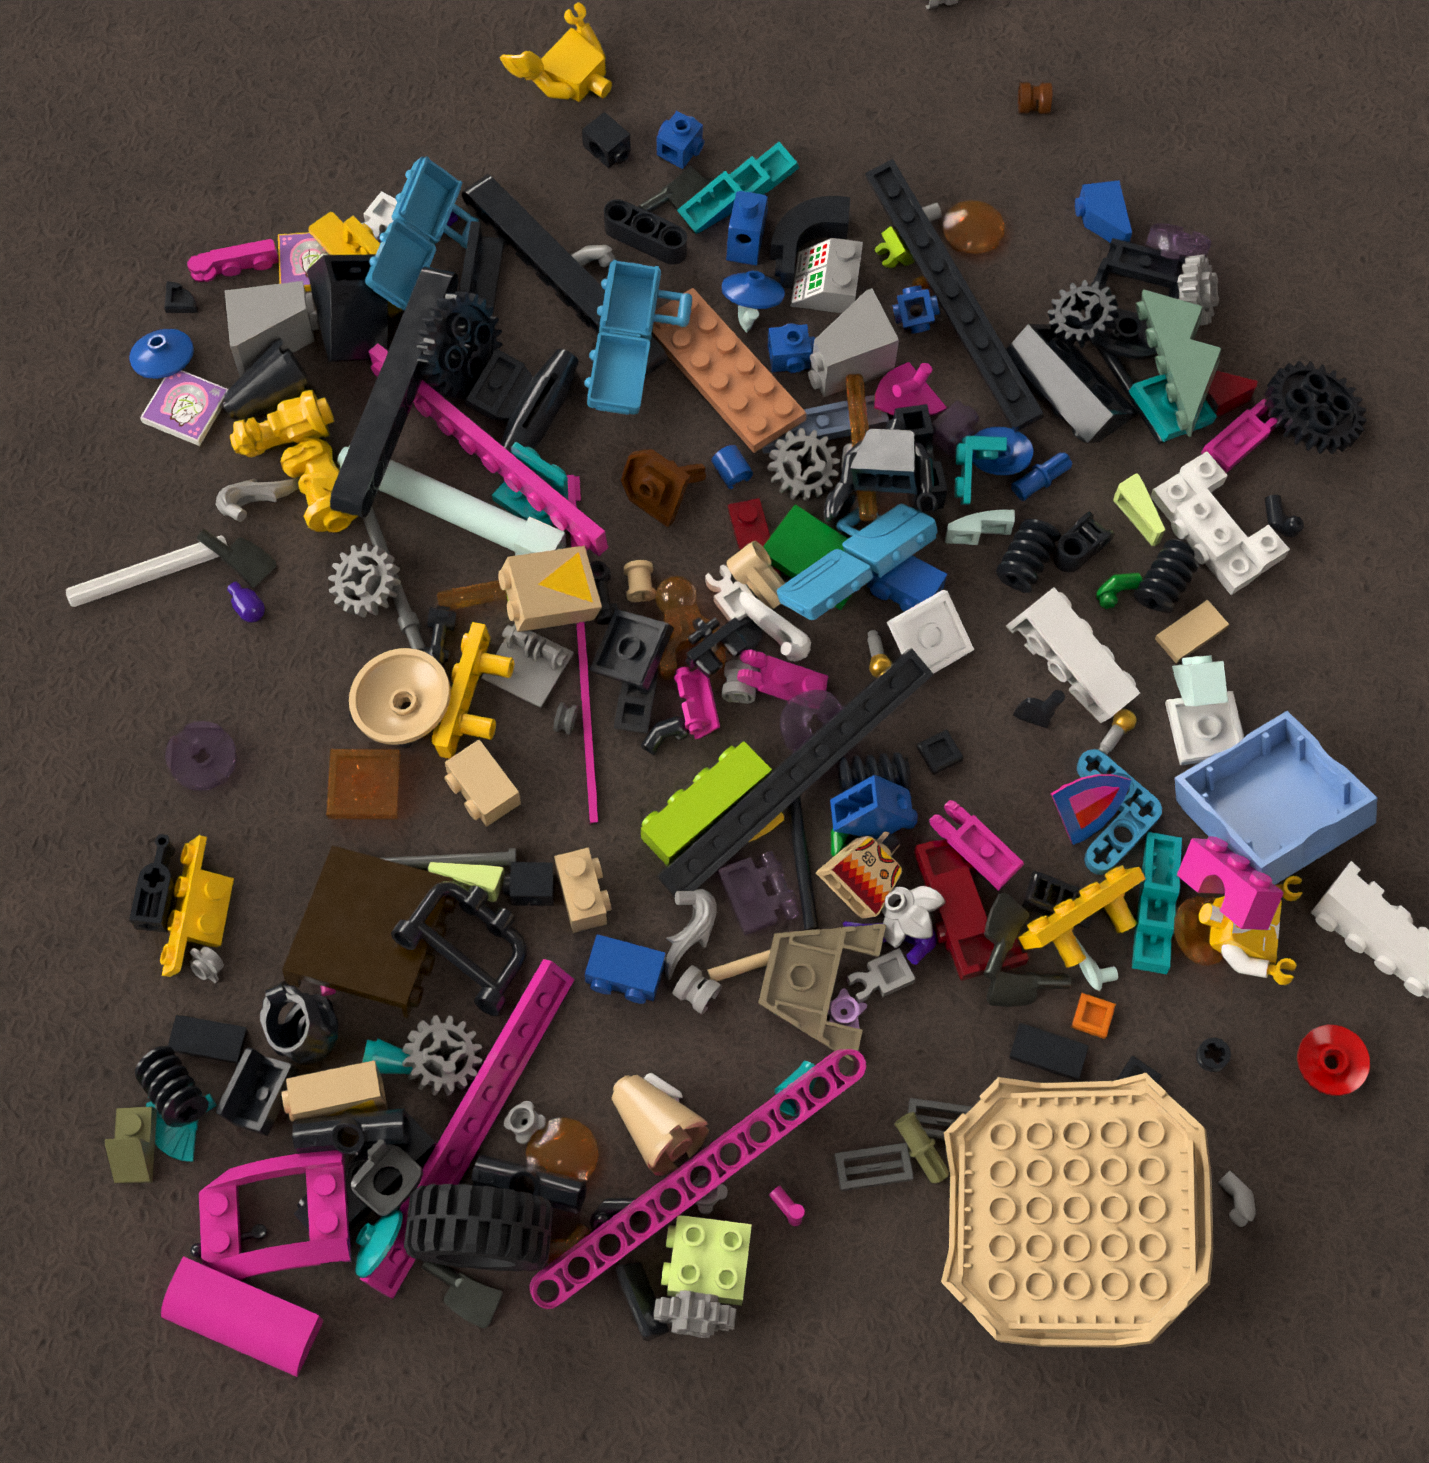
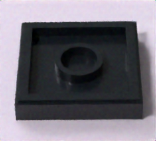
[589,609,674,690]

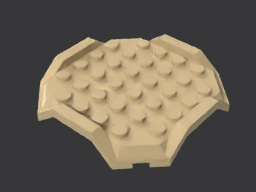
[941,1073,1213,1348]

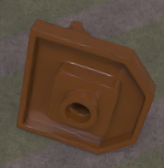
[621,449,707,527]

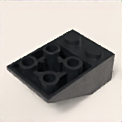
[307,254,388,362]

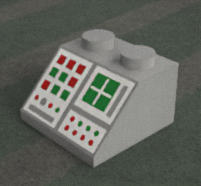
[790,238,863,313]

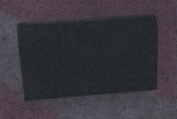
[616,1262,669,1342]

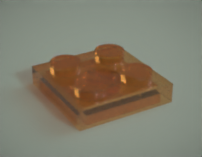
[326,749,401,819]

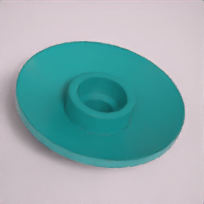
[355,1209,403,1278]

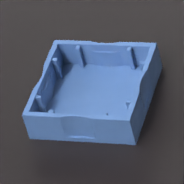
[1175,711,1377,885]

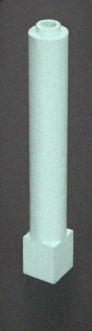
[337,446,566,556]

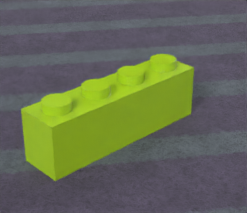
[641,741,772,865]

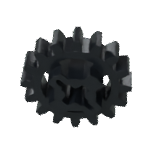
[1048,280,1120,348]

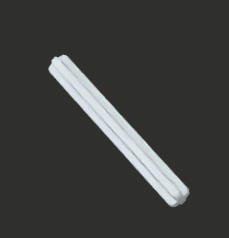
[66,535,228,607]

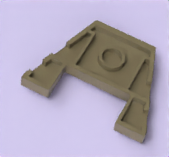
[758,924,886,1061]

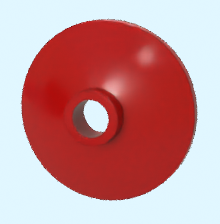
[1297,1025,1370,1096]

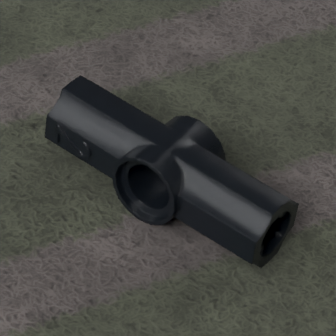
[292,1108,410,1154]
[471,1155,587,1214]

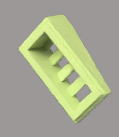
[1113,473,1165,546]
[428,862,505,902]

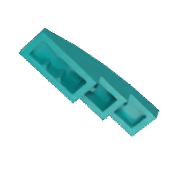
[677,142,800,234]
[1132,832,1182,974]

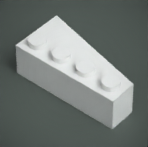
[1006,587,1140,723]
[1311,861,1429,998]

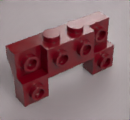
[914,839,1029,981]

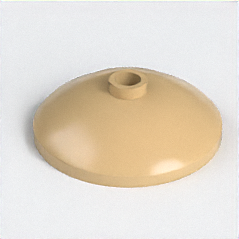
[349,648,451,745]

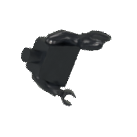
[824,419,938,522]

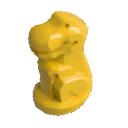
[230,390,335,457]
[280,437,358,532]

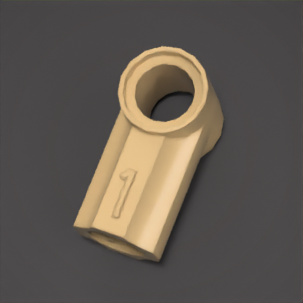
[727,541,785,609]

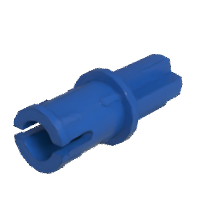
[1011,453,1072,501]

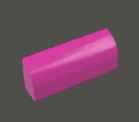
[161,1256,324,1377]

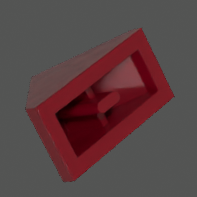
[1205,371,1258,418]

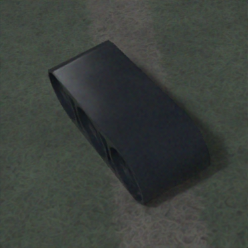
[604,199,687,265]

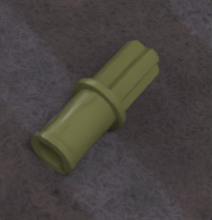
[894,1111,949,1183]

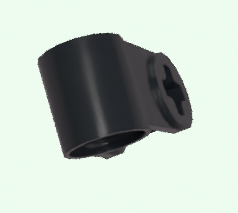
[1053,511,1115,573]

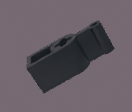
[129,834,176,933]

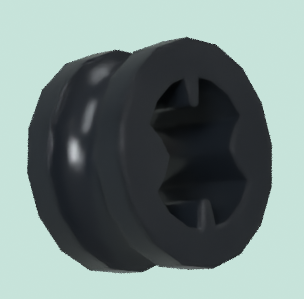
[1196,1037,1231,1072]

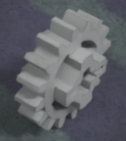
[1177,255,1219,325]
[767,428,840,501]
[328,543,401,617]
[402,1015,482,1096]
[653,1290,736,1338]

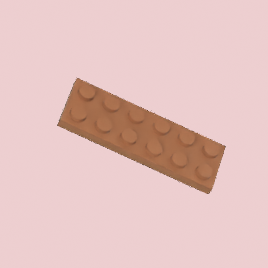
[652,288,806,453]

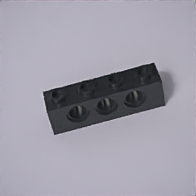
[294,1112,436,1231]

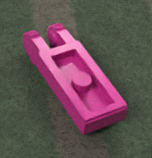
[187,239,279,283]
[1201,398,1278,473]
[737,649,828,709]
[929,800,1024,891]

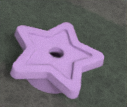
[828,988,867,1029]

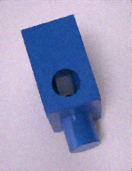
[726,191,768,265]
[830,775,918,839]

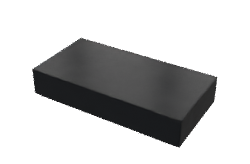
[168,1015,248,1064]
[1009,1023,1089,1081]

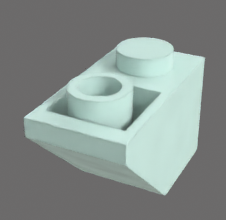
[1172,655,1228,706]

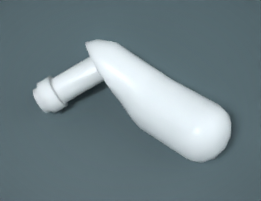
[644,1073,683,1102]

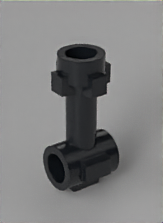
[590,561,618,625]
[423,605,457,668]

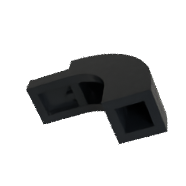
[770,196,850,289]

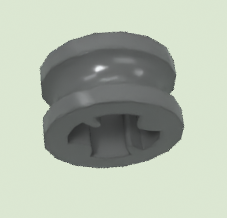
[553,702,578,735]

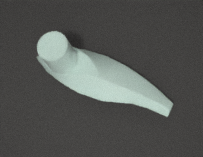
[738,305,759,333]
[1076,938,1118,991]

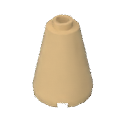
[612,1075,709,1176]

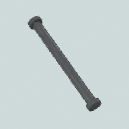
[380,848,517,870]

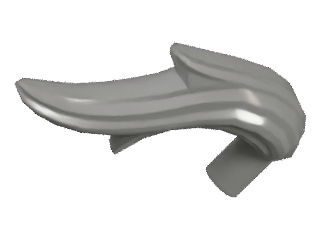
[215,478,300,522]
[665,889,717,980]

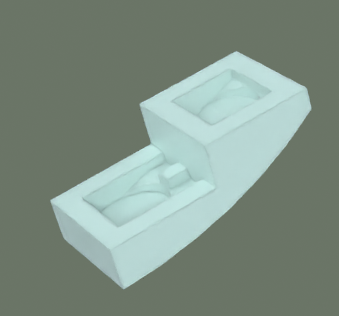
[945,510,1015,545]

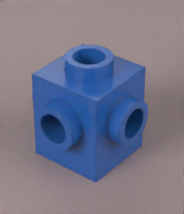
[657,111,705,169]
[892,285,940,334]
[768,324,815,373]

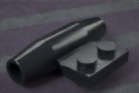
[465,348,579,454]

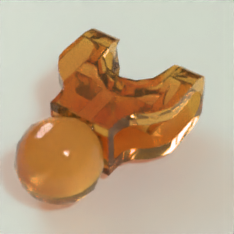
[655,576,726,681]

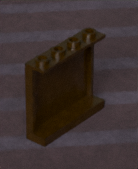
[282,845,457,1018]

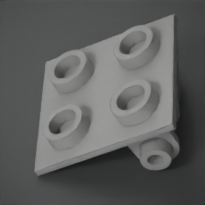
[481,623,574,708]

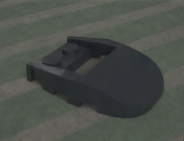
[1090,238,1186,360]

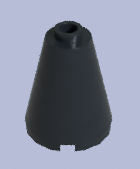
[222,338,317,421]

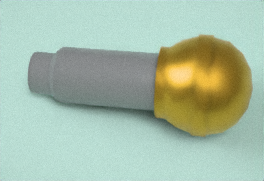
[867,630,892,677]
[1098,709,1137,755]

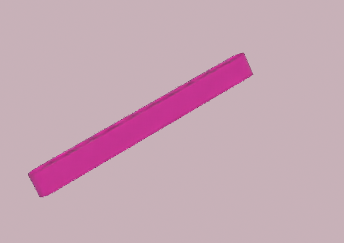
[530,1049,866,1309]

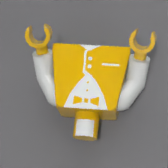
[1199,876,1302,985]

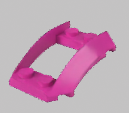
[199,1150,351,1281]

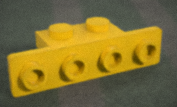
[309,212,402,317]
[160,835,234,977]

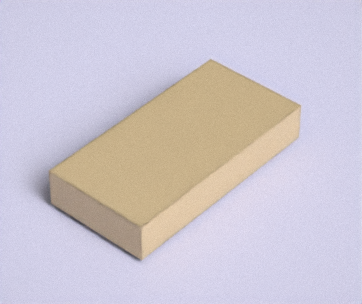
[1155,600,1229,664]

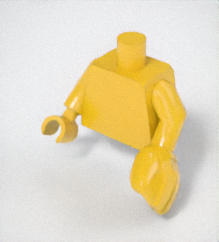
[500,2,612,102]

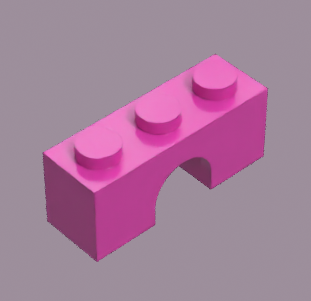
[1177,836,1284,930]

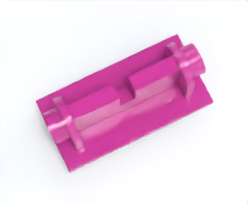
[674,667,720,739]

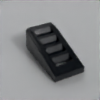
[1022,870,1093,929]

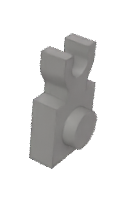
[847,948,915,1004]

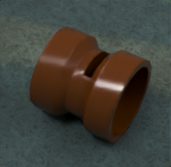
[1018,82,1052,114]

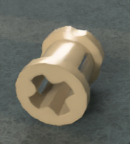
[624,560,656,602]

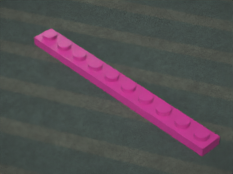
[368,343,608,557]
[360,959,575,1299]

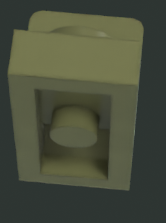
[105,1107,157,1183]

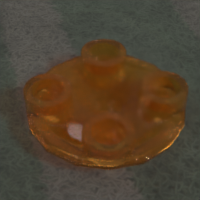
[943,200,1005,254]
[1174,896,1224,966]
[526,1118,599,1181]

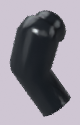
[1265,495,1304,537]
[641,716,690,755]
[590,1198,640,1231]

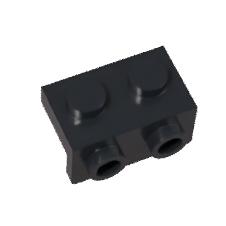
[216,1047,299,1136]

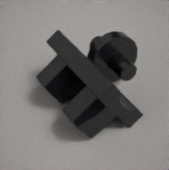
[685,617,748,678]

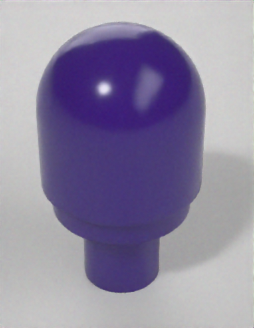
[227,582,265,623]

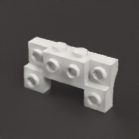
[1150,452,1290,595]

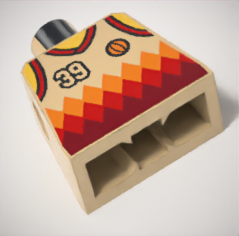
[816,832,902,919]

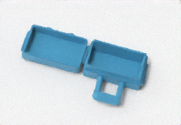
[365,156,479,311]
[584,259,693,415]
[777,504,938,620]

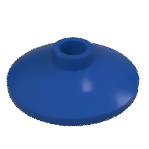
[721,271,785,309]
[129,329,194,379]
[972,427,1033,475]

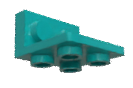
[954,436,1007,505]
[492,442,568,526]

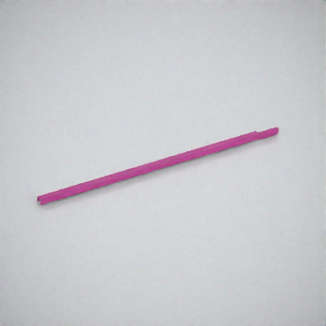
[567,475,598,825]

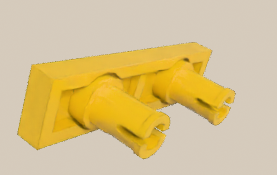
[432,622,515,759]
[1018,865,1146,967]

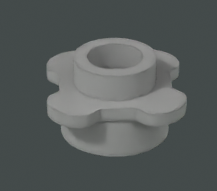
[190,947,224,983]
[504,1101,546,1144]
[692,1170,728,1214]

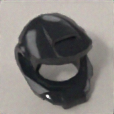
[260,981,338,1065]

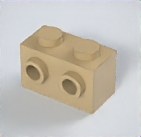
[444,740,521,827]
[554,847,612,933]

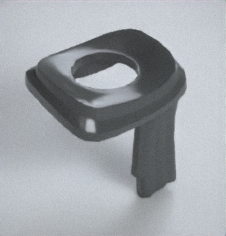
[351,1139,423,1216]

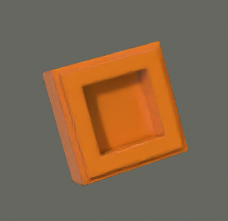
[1071,993,1116,1039]

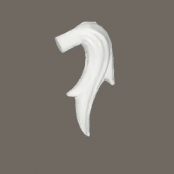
[740,592,811,662]

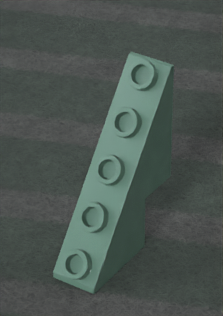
[1136,289,1221,437]

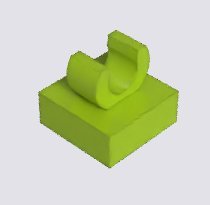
[875,226,915,268]

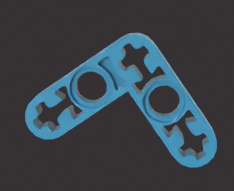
[1077,749,1162,875]

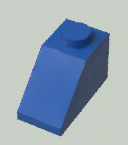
[1075,180,1132,243]

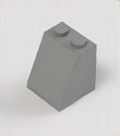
[225,281,319,377]
[808,288,899,397]

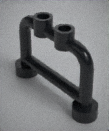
[391,881,527,1016]

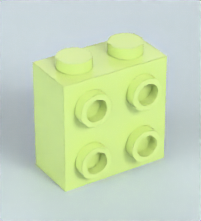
[661,1215,752,1306]

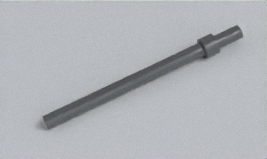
[362,507,425,651]

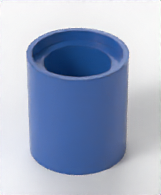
[711,445,753,489]

